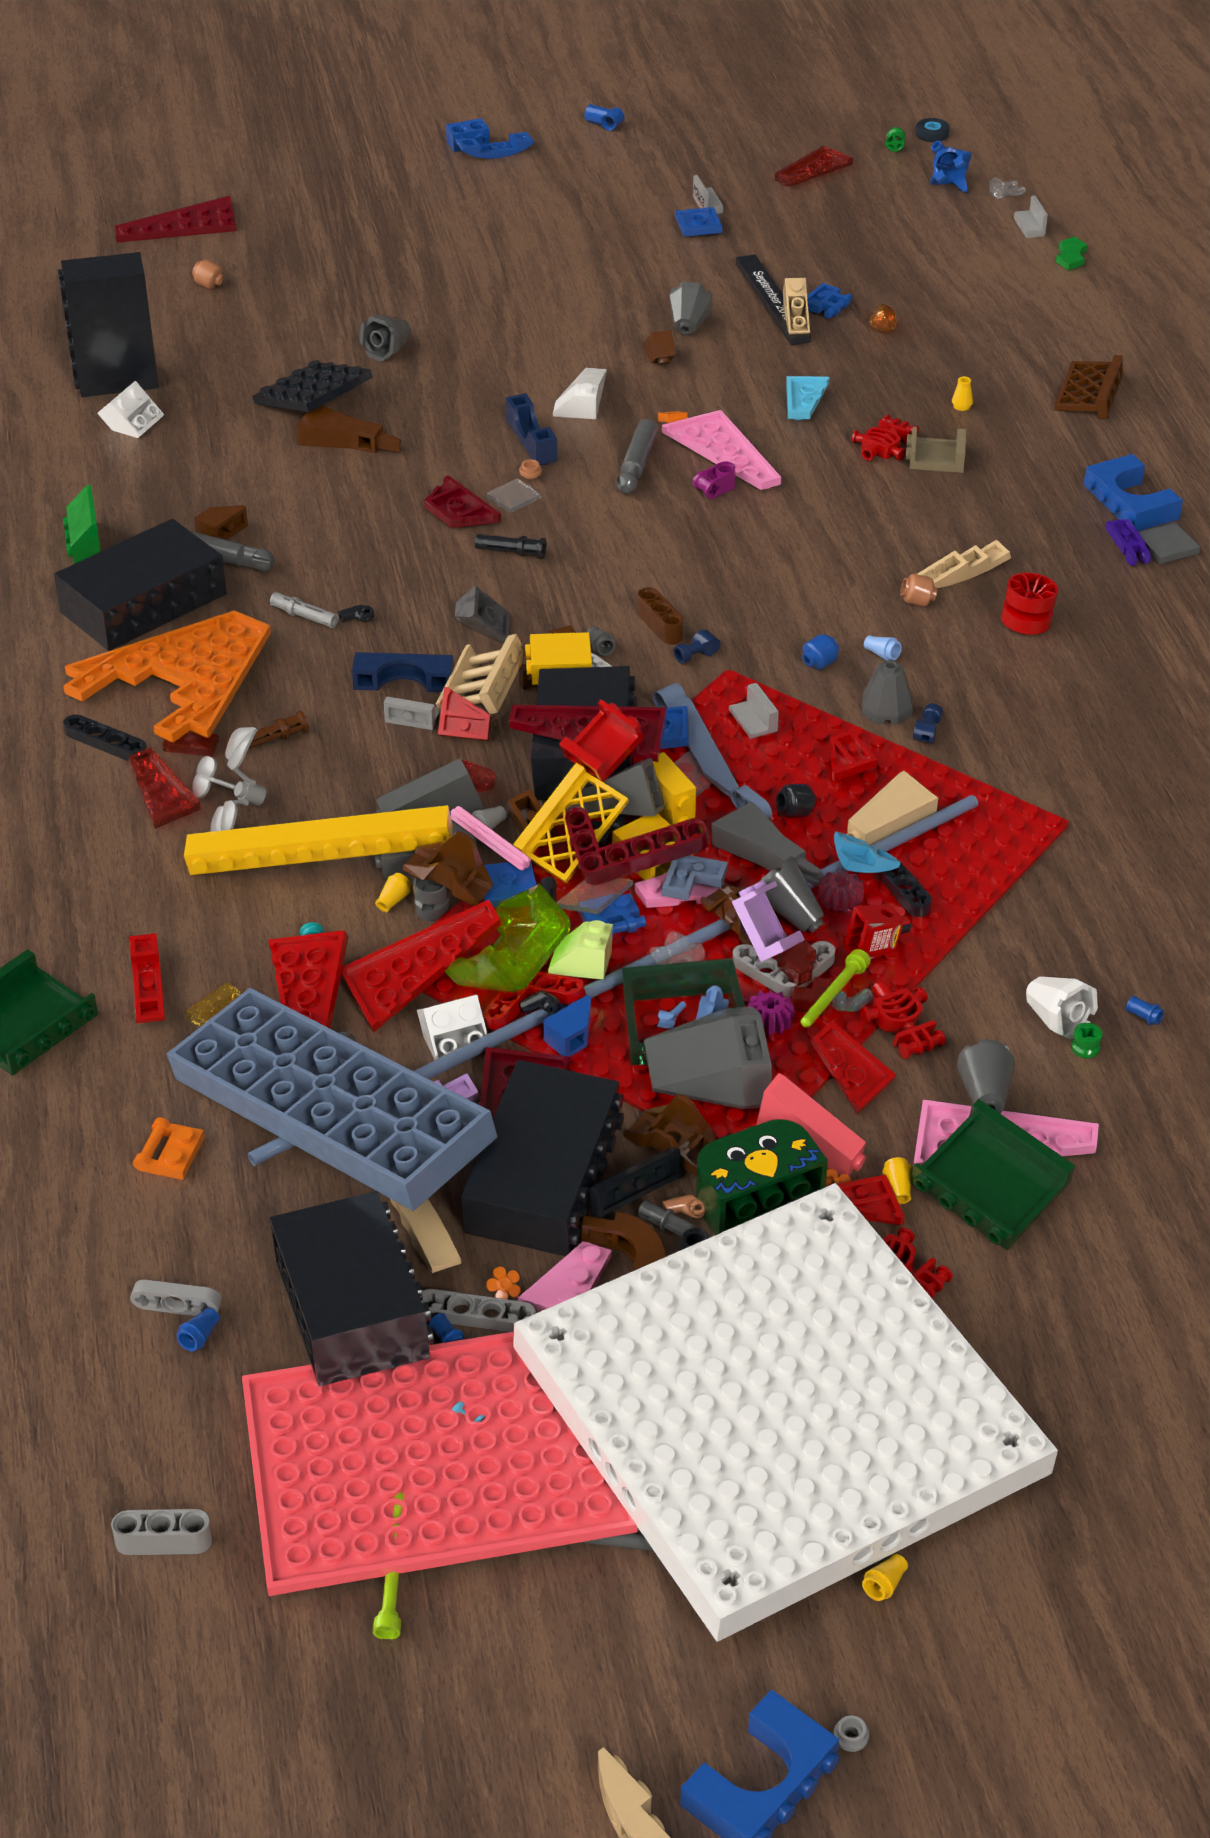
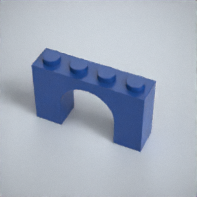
[1084,454,1183,531]
[680,1689,840,1838]

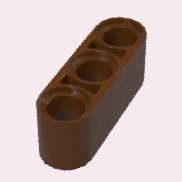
[637,587,683,645]

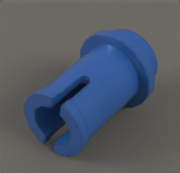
[1126,996,1164,1025]
[429,1313,464,1343]

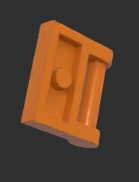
[133,1117,205,1180]

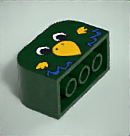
[696,1119,828,1235]

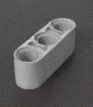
[111,1509,212,1555]

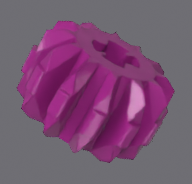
[748,989,795,1036]

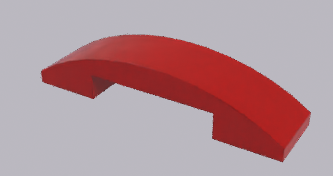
[129,933,165,1024]

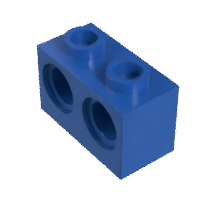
[446,118,490,152]

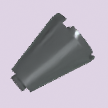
[758,857,824,933]
[957,1039,1015,1113]

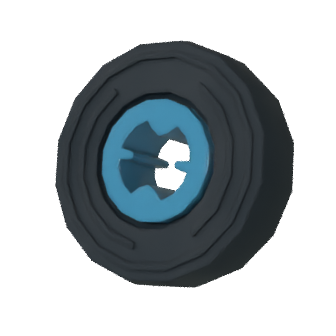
[916,118,949,142]

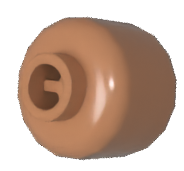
[192,259,224,290]
[900,574,937,607]

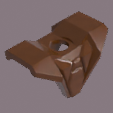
[403,831,493,906]
[701,884,753,946]
[624,1094,716,1176]

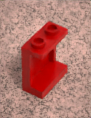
[559,700,644,783]

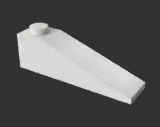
[553,368,607,419]

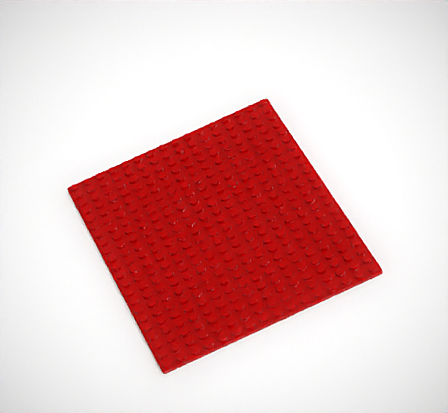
[422,670,1068,1140]

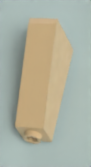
[847,771,938,845]

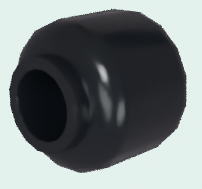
[776,784,817,818]

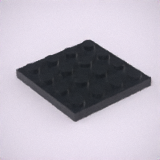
[253,360,373,412]

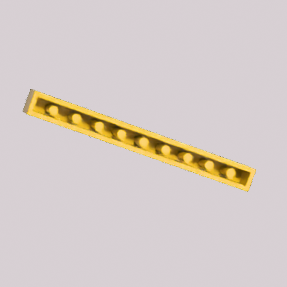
[184,805,453,875]

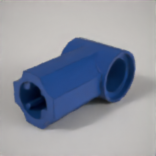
[584,104,625,131]

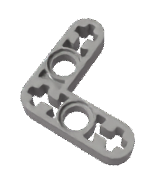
[732,941,835,997]

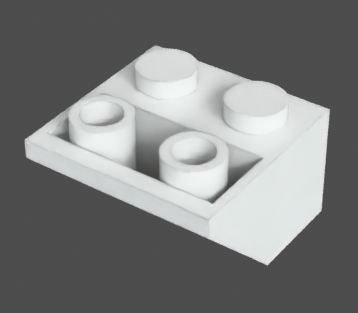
[97,381,164,438]
[417,995,487,1060]

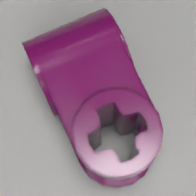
[693,461,736,499]

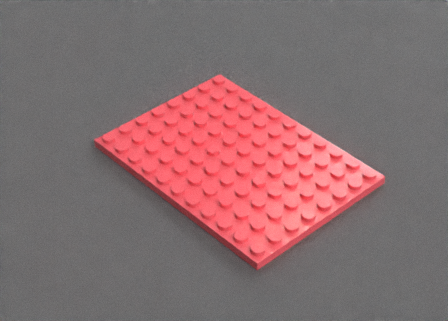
[242,1332,638,1596]

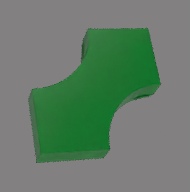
[1055,236,1088,271]

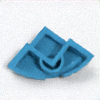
[834,831,901,873]

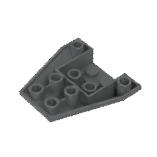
[644,1006,772,1109]

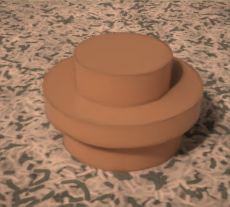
[519,459,542,480]

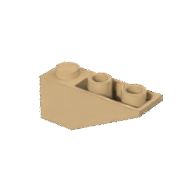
[783,278,810,335]

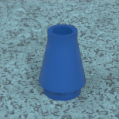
[177,1308,220,1351]

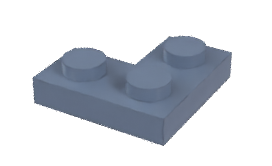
[662,855,728,901]

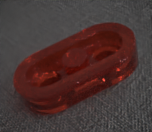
[462,760,495,793]

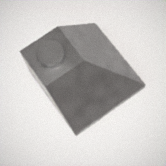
[455,585,510,644]

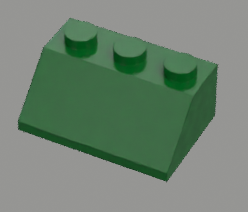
[63,485,101,564]

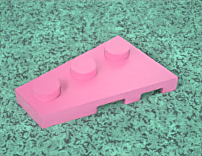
[635,873,724,908]
[518,1241,611,1312]

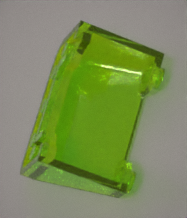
[445,884,570,993]

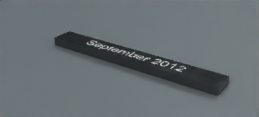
[736,254,811,345]

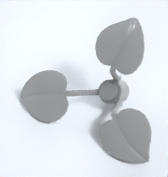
[192,727,266,832]

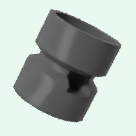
[413,877,450,921]

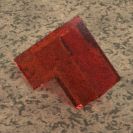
[777,941,816,986]
[791,977,832,1016]

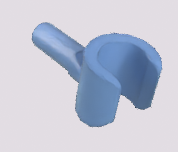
[657,1001,686,1029]

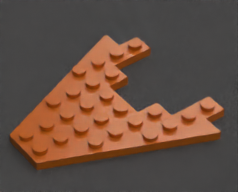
[63,610,271,742]

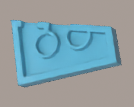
[786,376,830,420]

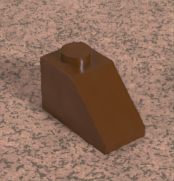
[643,330,676,365]
[194,505,248,540]
[507,789,556,838]

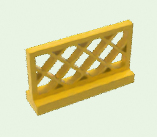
[513,763,629,884]

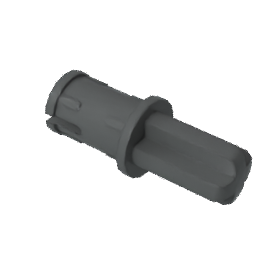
[638,1200,696,1237]

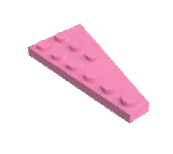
[662,410,781,490]
[913,1100,1099,1168]

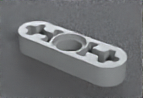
[130,1280,222,1316]

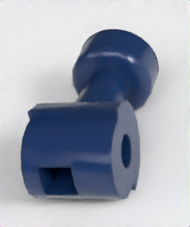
[673,630,721,664]
[913,703,943,744]

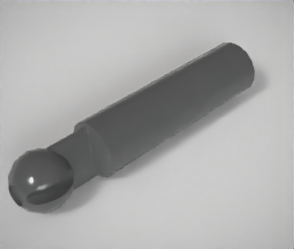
[616,419,658,494]
[190,531,275,572]

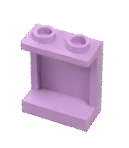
[732,880,805,962]

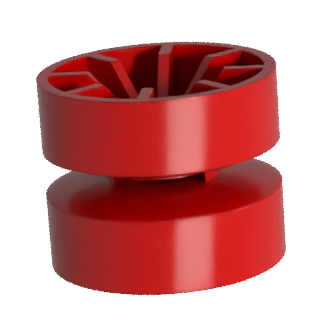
[1001,572,1058,635]

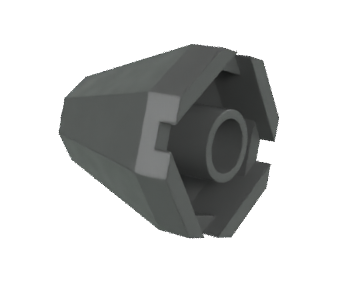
[670,281,712,335]
[359,314,411,362]
[862,661,913,724]

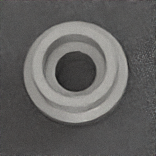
[834,1715,869,1752]

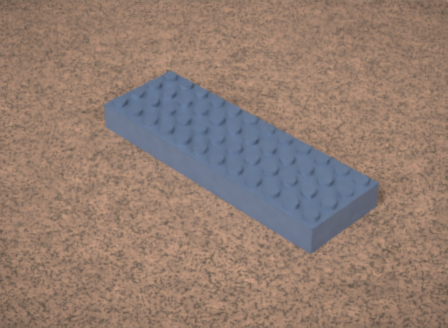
[167,988,497,1211]

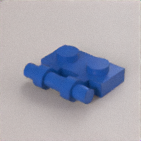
[807,283,852,319]
[579,893,646,937]

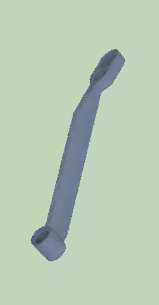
[653,683,772,819]

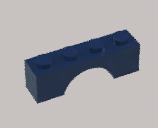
[505,393,557,465]
[352,652,454,692]

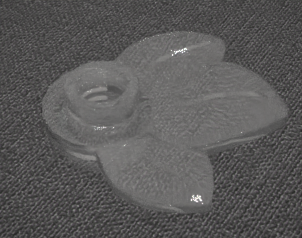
[989,177,1026,198]
[650,932,705,980]

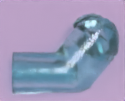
[832,988,873,1011]

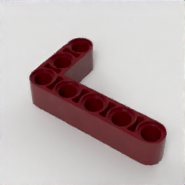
[565,807,710,885]

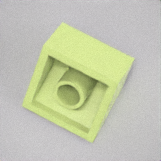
[548,920,613,980]

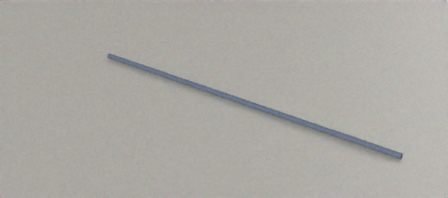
[248,795,978,1166]

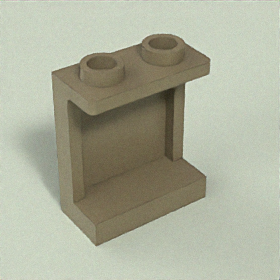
[906,427,966,473]

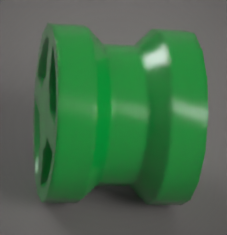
[886,127,906,152]
[1071,1023,1102,1059]

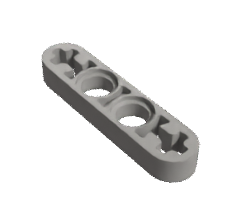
[421,1289,536,1332]

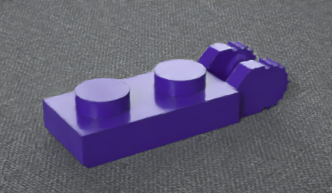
[1106,519,1151,566]

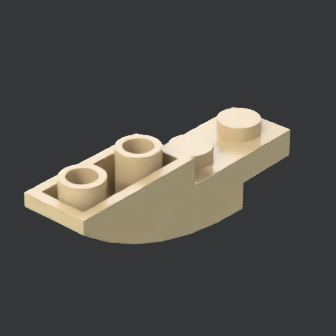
[598,1747,671,1838]

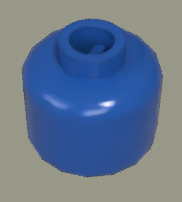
[802,634,839,670]

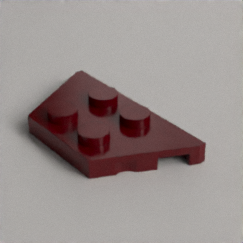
[424,475,501,528]

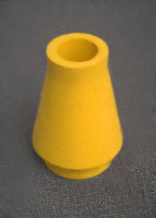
[952,376,973,411]
[375,873,412,912]
[882,1157,912,1204]
[862,1554,908,1601]

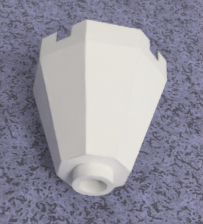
[1026,977,1098,1040]

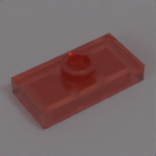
[163,731,219,757]

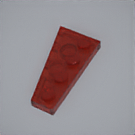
[775,146,853,186]
[128,748,201,829]

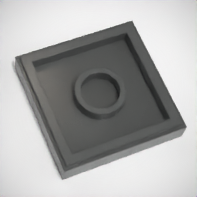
[1138,522,1200,564]

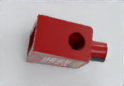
[843,904,911,960]

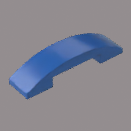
[456,132,534,159]

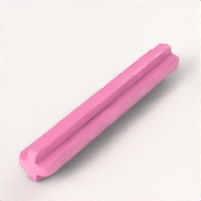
[451,806,531,871]

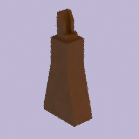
[296,405,401,453]

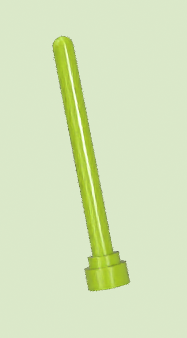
[801,949,870,1027]
[373,1492,404,1639]

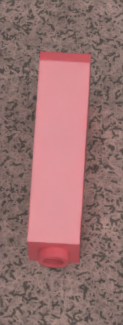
[757,1073,866,1176]

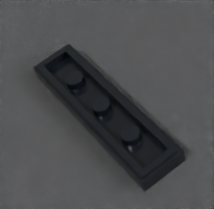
[588,1147,683,1218]

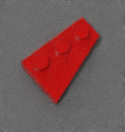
[811,1021,896,1115]

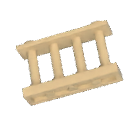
[436,634,525,714]

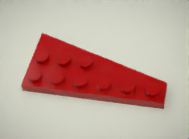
[341,900,502,1033]
[268,930,349,1029]

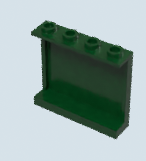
[0,949,98,1076]
[911,1099,1075,1251]

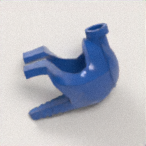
[930,141,971,193]

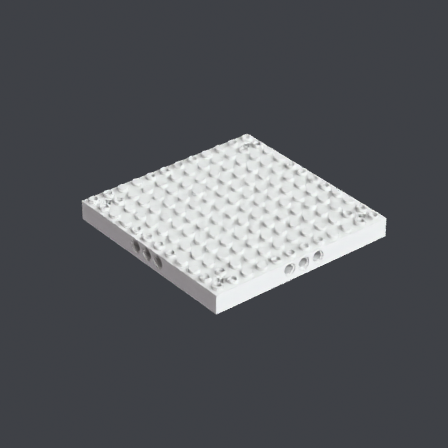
[513,1183,1058,1642]

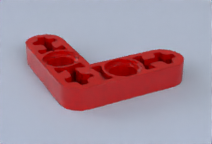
[483,970,586,1030]

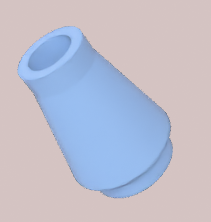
[864,635,902,661]

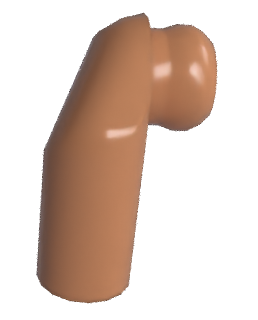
[662,1195,706,1219]

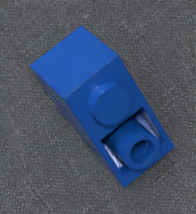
[544,995,591,1057]

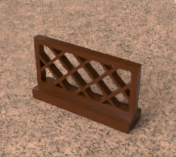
[1055,355,1124,419]

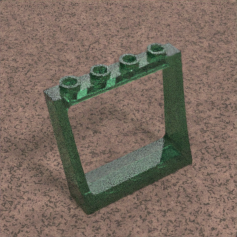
[622,958,745,1067]

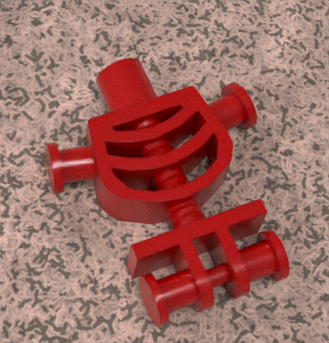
[852,414,919,461]
[860,980,946,1060]
[883,1227,953,1299]

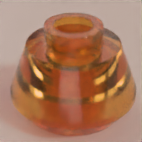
[870,304,897,332]

